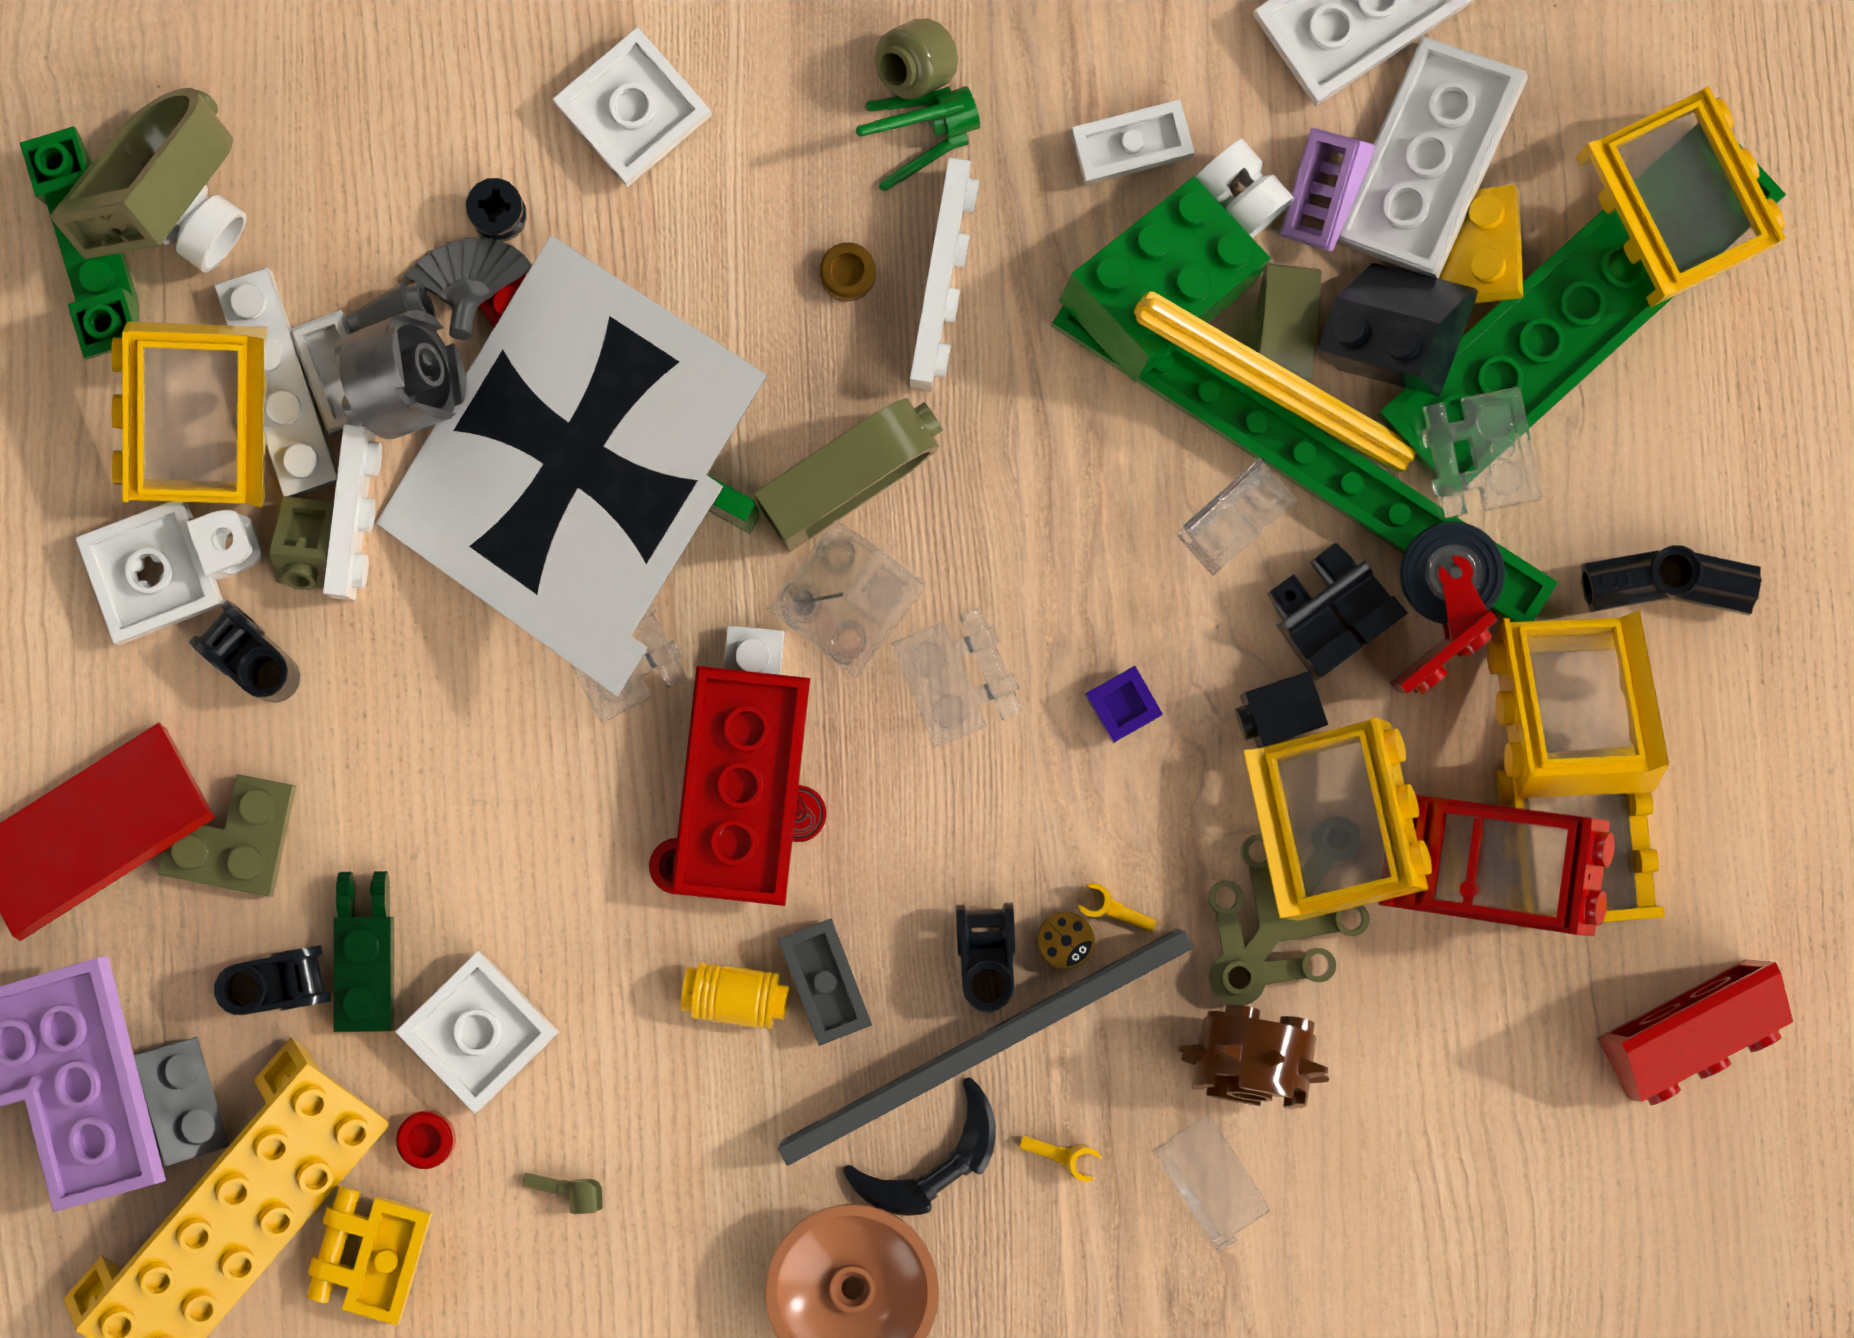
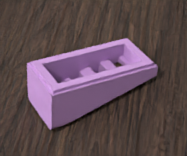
[1279,127,1375,252]

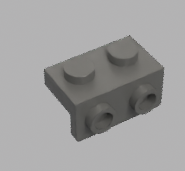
[134,1037,229,1167]

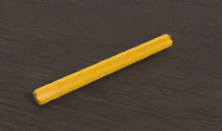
[1134,292,1416,472]

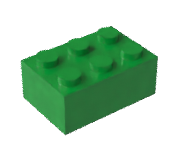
[1059,176,1271,383]

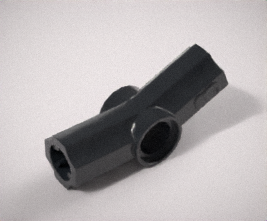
[1581,545,1762,615]

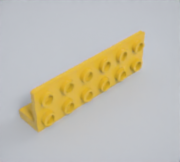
[63,1037,389,1338]

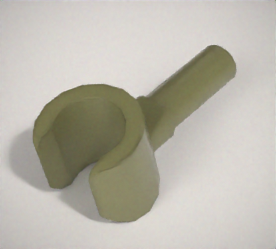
[523,1173,603,1214]

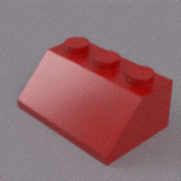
[1597,960,1793,1105]

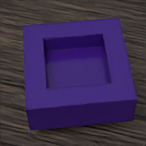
[1085,666,1163,744]

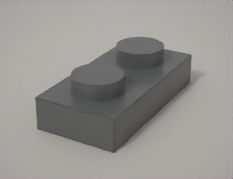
[778,918,872,1046]

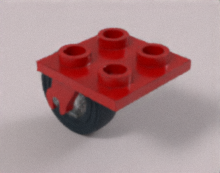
[1390,522,1505,695]

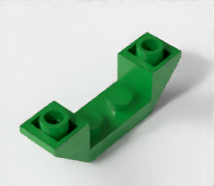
[20,126,140,360]

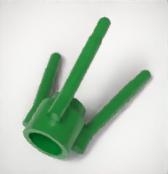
[855,86,980,191]

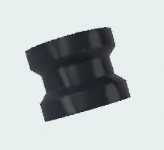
[466,178,527,242]

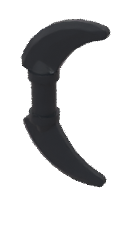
[843,1077,996,1216]

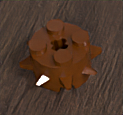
[1178,1004,1329,1109]

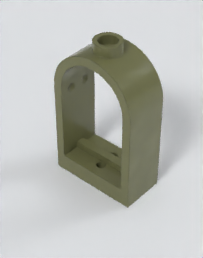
[49,88,233,259]
[754,398,943,552]

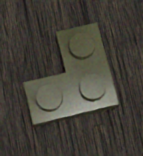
[157,774,296,897]

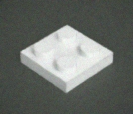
[553,27,712,188]
[395,951,559,1114]

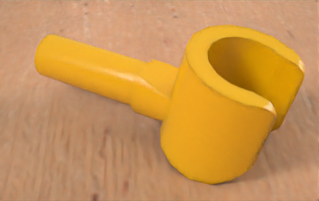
[1078,883,1157,932]
[1019,1135,1102,1182]

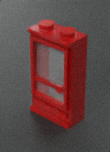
[1378,794,1615,936]

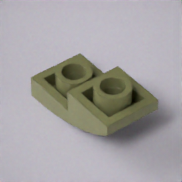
[1255,263,1322,383]

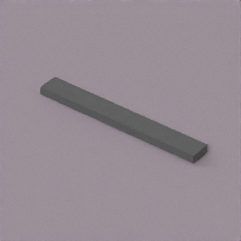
[778,928,1194,1166]

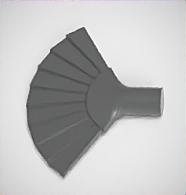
[403,237,532,340]

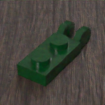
[334,871,394,1032]

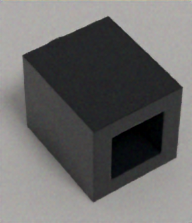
[1235,671,1328,748]

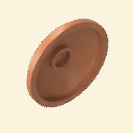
[765,1204,939,1338]

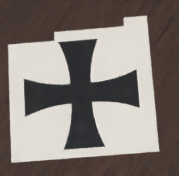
[376,235,768,697]

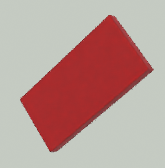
[671,666,811,906]
[0,722,215,941]

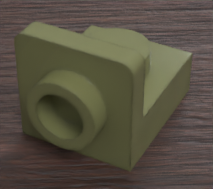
[269,496,334,590]

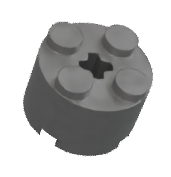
[335,310,466,439]

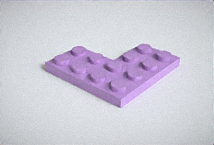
[0,956,166,1212]

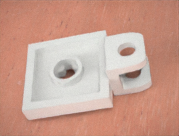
[76,501,263,645]

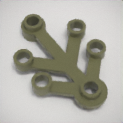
[1208,817,1370,1005]

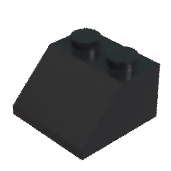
[1317,263,1478,397]

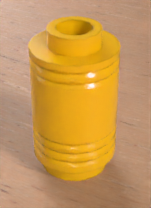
[681,962,789,1030]

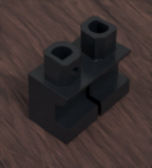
[1267,543,1408,681]

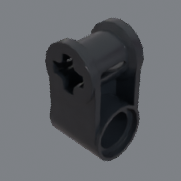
[189,600,300,703]
[956,902,1015,1013]
[214,945,332,1015]

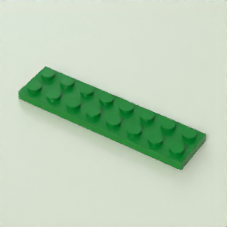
[1377,123,1786,497]

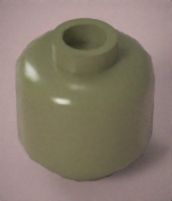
[874,18,958,99]

